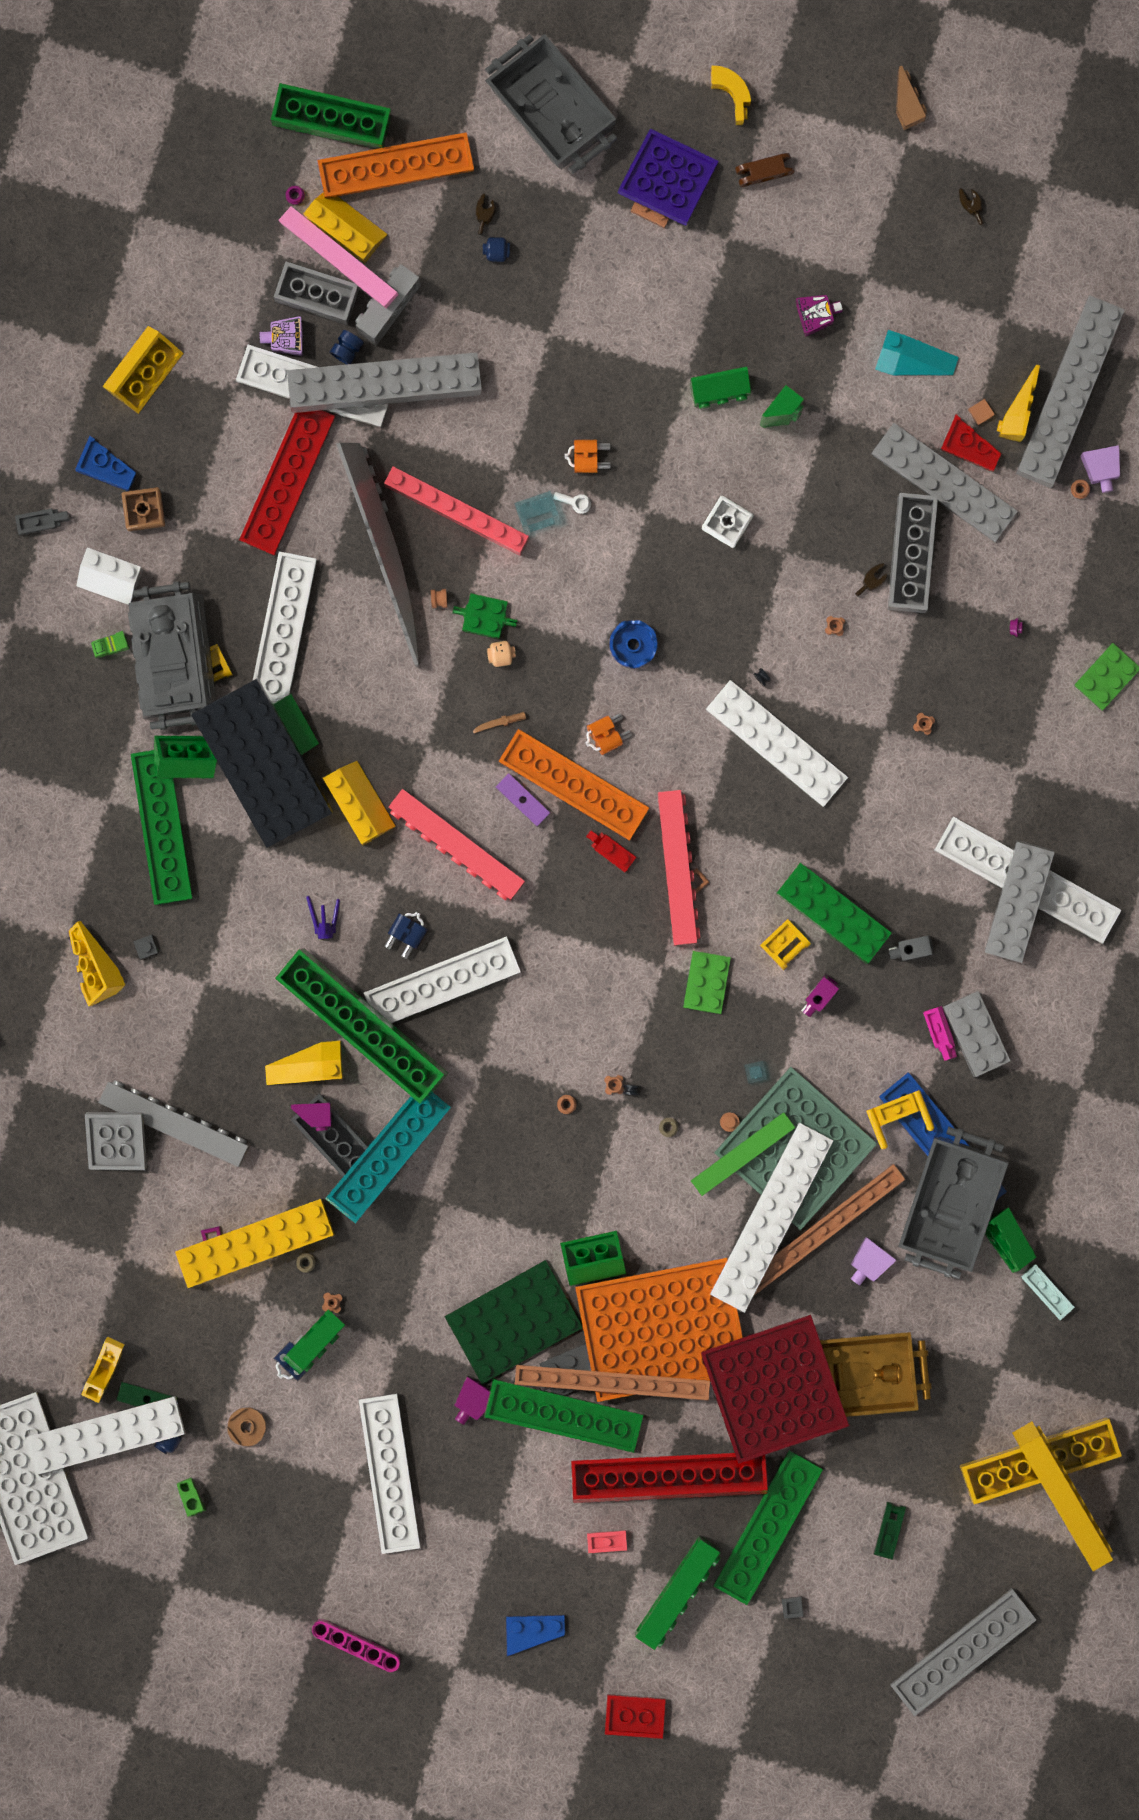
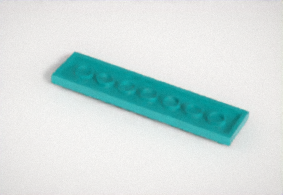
[325,1093,451,1223]

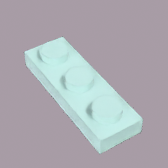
[1021,1264,1075,1320]

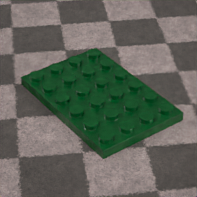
[444,1260,583,1384]

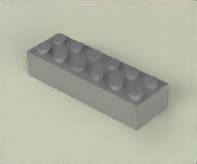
[887,493,938,613]
[985,840,1054,963]

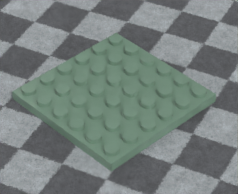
[714,1067,877,1230]

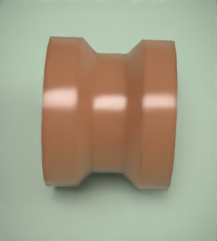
[431,589,447,609]

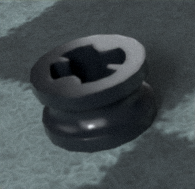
[753,668,772,687]
[623,1085,641,1095]

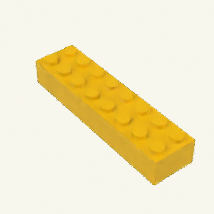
[175,1199,335,1288]
[960,1417,1122,1504]
[1012,1421,1113,1571]

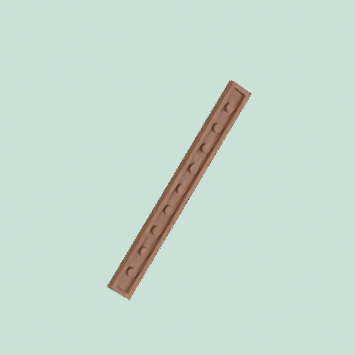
[753,1164,905,1296]
[515,1365,710,1400]

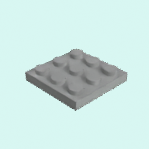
[85,1112,147,1170]

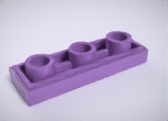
[496,773,550,827]

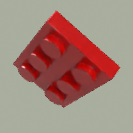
[605,1694,666,1739]

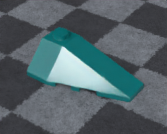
[875,330,959,376]

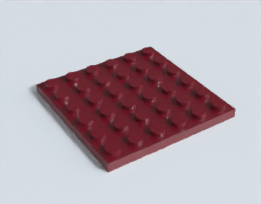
[701,1315,849,1464]

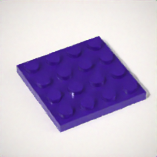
[618,129,718,226]

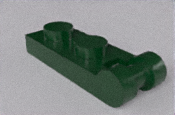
[873,1502,906,1560]

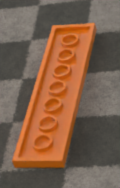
[317,132,474,198]
[498,729,649,841]

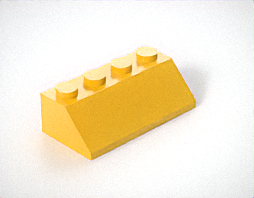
[303,192,388,264]
[103,326,184,414]
[323,761,396,846]

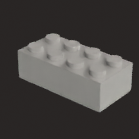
[274,261,359,325]
[355,264,421,346]
[942,991,1010,1077]

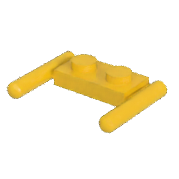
[866,1090,935,1149]

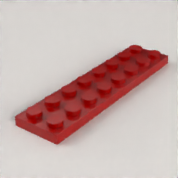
[239,410,335,556]

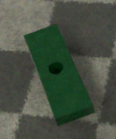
[116,1382,178,1407]

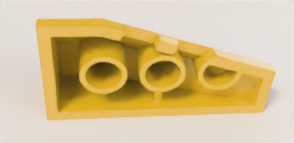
[997,365,1040,442]
[69,921,125,1006]
[265,1041,343,1085]

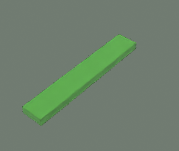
[690,1112,795,1196]

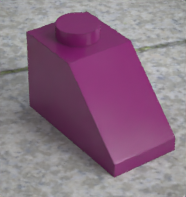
[291,1103,332,1131]

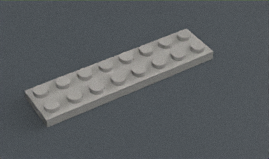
[871,423,1018,542]
[890,1588,1036,1716]

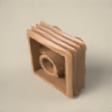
[122,487,165,531]

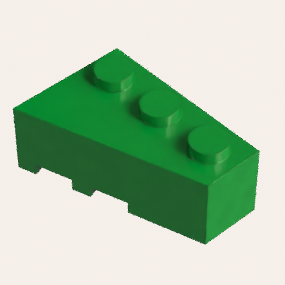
[985,1207,1036,1273]
[283,1309,345,1375]

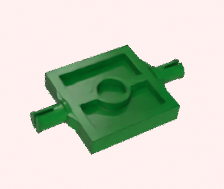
[452,593,517,639]

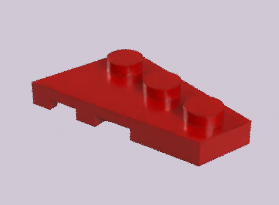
[940,414,1001,472]

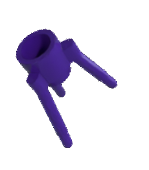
[306,896,340,939]

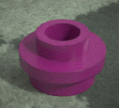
[286,186,305,205]
[1010,618,1023,637]

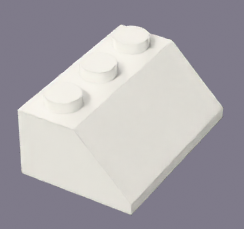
[77,548,143,605]

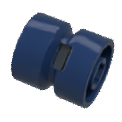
[329,330,364,365]

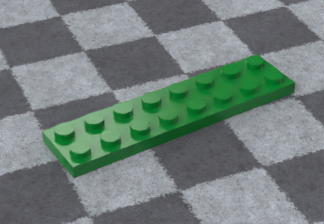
[130,750,193,905]
[484,1379,643,1453]
[713,1450,823,1605]

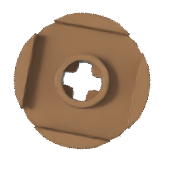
[227,1407,266,1446]

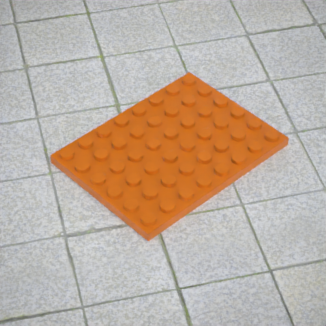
[575,1258,743,1402]

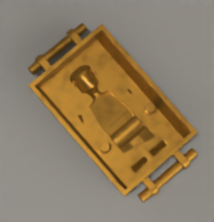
[820,1332,932,1417]

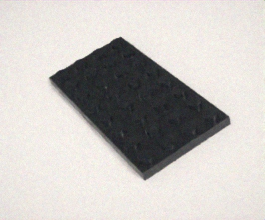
[191,678,333,848]

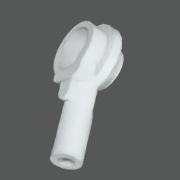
[553,492,591,514]

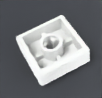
[702,496,753,548]

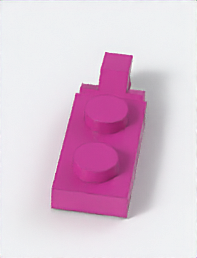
[923,1006,957,1061]

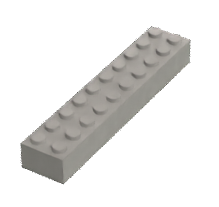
[1016,295,1125,488]
[287,353,482,413]

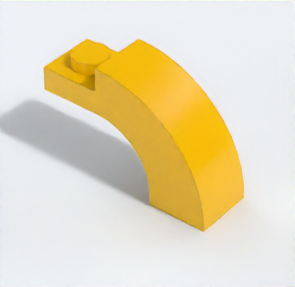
[711,65,751,125]
[82,1337,125,1403]

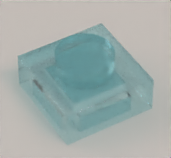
[744,1061,767,1084]

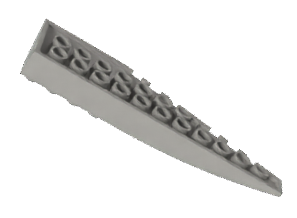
[336,442,419,667]

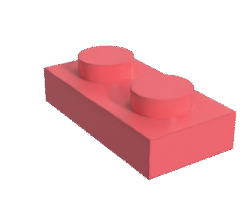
[587,1530,627,1553]

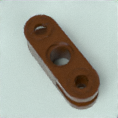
[735,153,795,187]

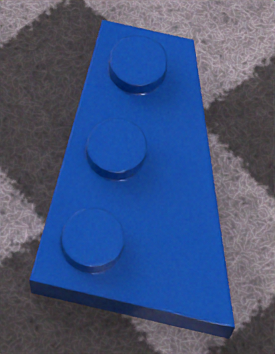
[75,436,136,491]
[506,1615,565,1656]

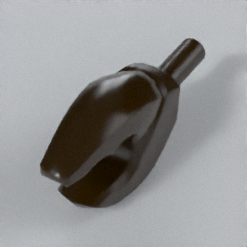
[959,188,984,225]
[476,193,496,235]
[855,563,887,597]

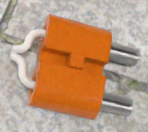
[565,440,611,473]
[585,714,632,755]

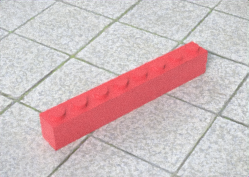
[384,467,529,556]
[389,789,525,901]
[658,790,700,946]

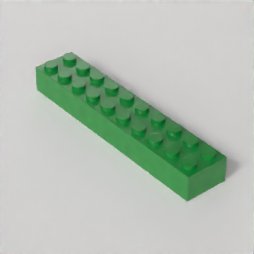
[275,948,449,1104]

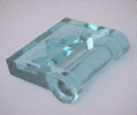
[514,491,561,535]

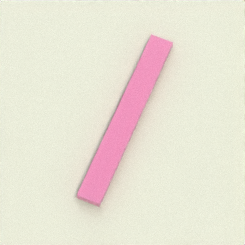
[279,207,399,308]

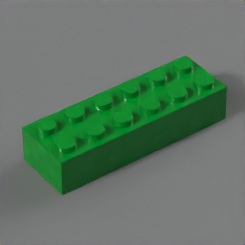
[271,83,392,149]
[776,863,891,964]
[635,1535,721,1650]

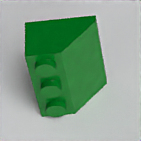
[690,367,751,409]
[760,385,804,428]
[273,694,319,755]
[154,735,217,779]
[560,1231,626,1286]

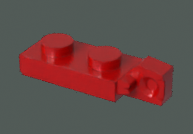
[586,830,636,873]

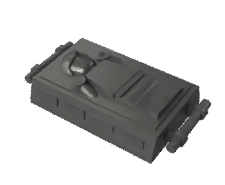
[485,34,617,174]
[128,581,217,730]
[898,1127,1009,1279]

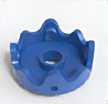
[610,620,657,669]

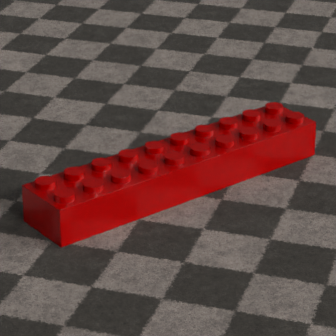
[571,1453,768,1503]

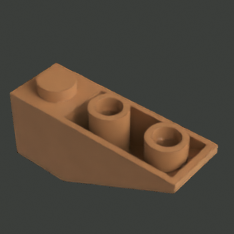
[896,66,927,130]

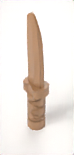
[473,712,526,733]

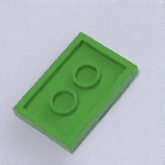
[1074,643,1139,711]
[683,951,731,1014]

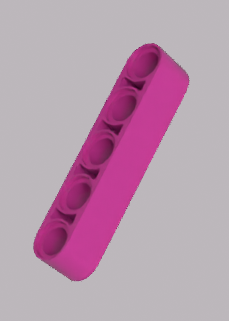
[312,1619,400,1672]

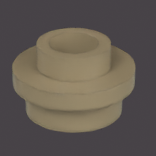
[659,1118,678,1137]
[296,1253,316,1273]

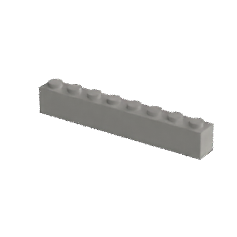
[98,1080,249,1167]

